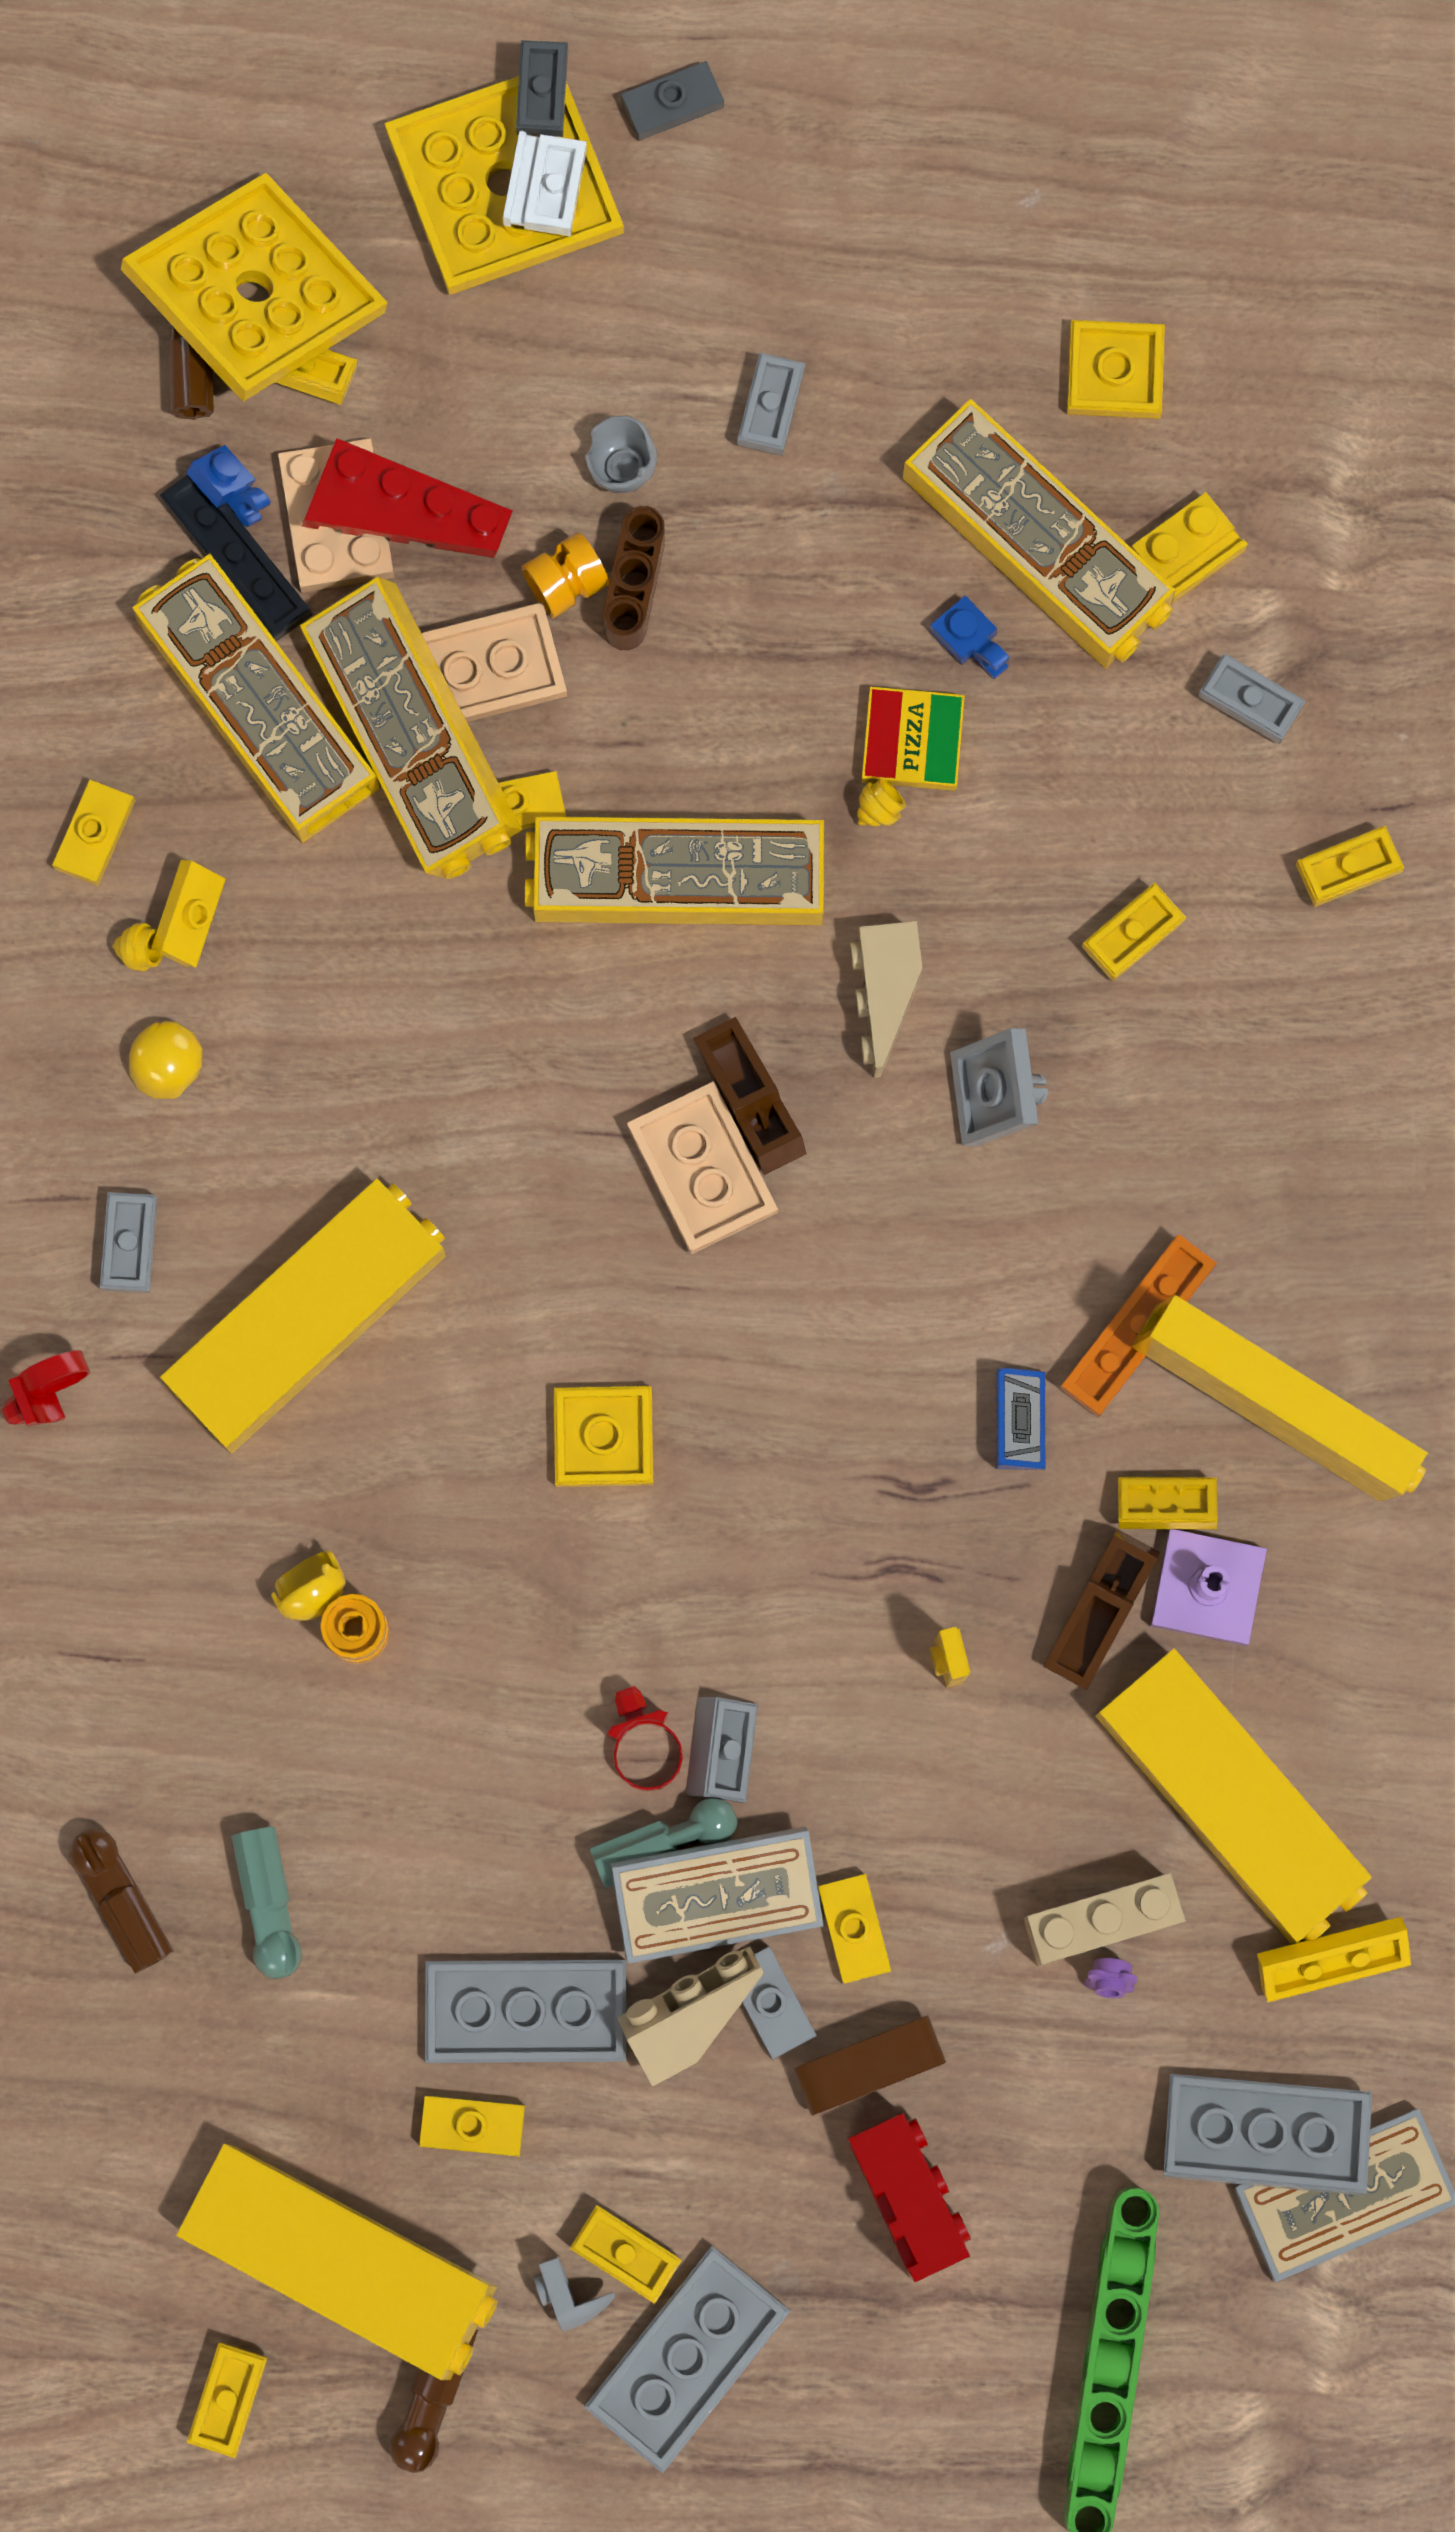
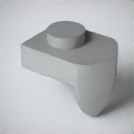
[533,2256,615,2332]

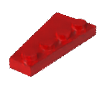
[302,438,513,558]

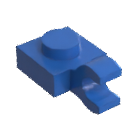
[186,445,271,527]
[930,595,1009,680]

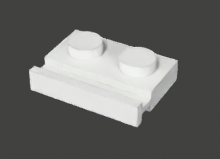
[503,131,587,237]

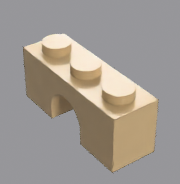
[1023,1873,1186,1966]

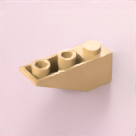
[850,921,922,1078]
[617,1946,764,2087]

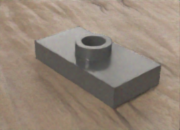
[516,40,568,137]
[621,61,724,141]

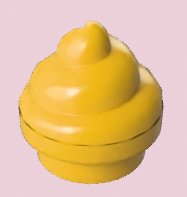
[857,778,906,827]
[112,923,163,972]

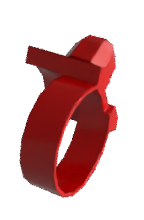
[2,1350,91,1426]
[607,1686,683,1792]

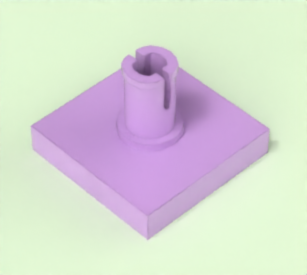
[1150,1529,1267,1647]

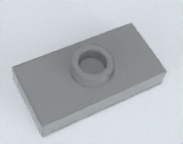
[737,353,805,456]
[1198,653,1306,745]
[100,1192,158,1294]
[742,1946,817,2060]

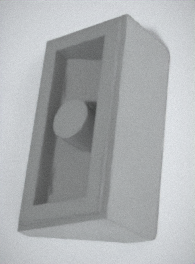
[686,1697,758,1803]

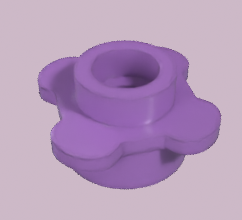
[1085,1958,1137,1998]

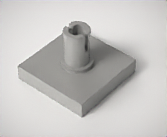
[950,1028,1048,1146]

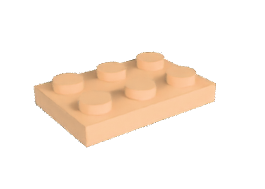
[278,438,395,593]
[422,602,567,722]
[627,1081,778,1255]

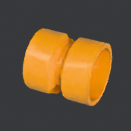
[521,532,609,619]
[320,1594,390,1664]

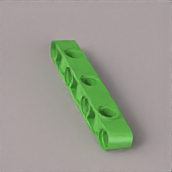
[1064,2187,1159,2532]

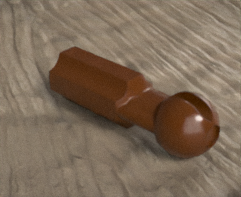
[169,324,214,420]
[69,1829,174,1974]
[389,2329,478,2473]

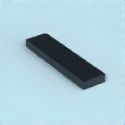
[160,475,312,642]

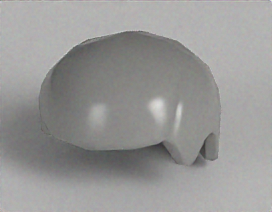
[585,415,658,493]

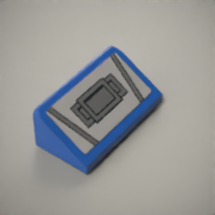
[996,1368,1046,1470]

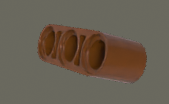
[603,506,665,650]
[793,2015,947,2116]

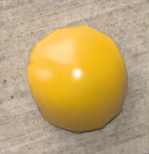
[128,1021,203,1099]
[271,1550,346,1621]

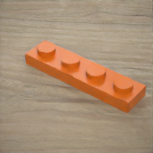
[1060,1233,1217,1418]

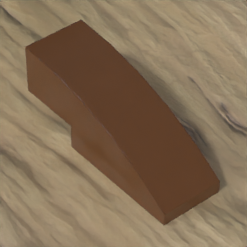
[693,1017,807,1175]
[1043,1529,1160,1690]

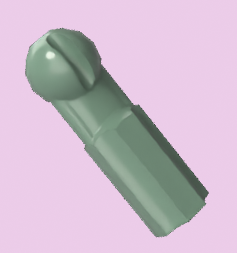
[590,1798,738,1888]
[231,1826,302,1979]

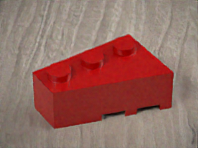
[847,2113,971,2282]

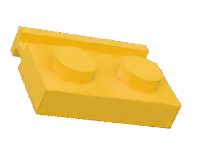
[1131,492,1248,604]

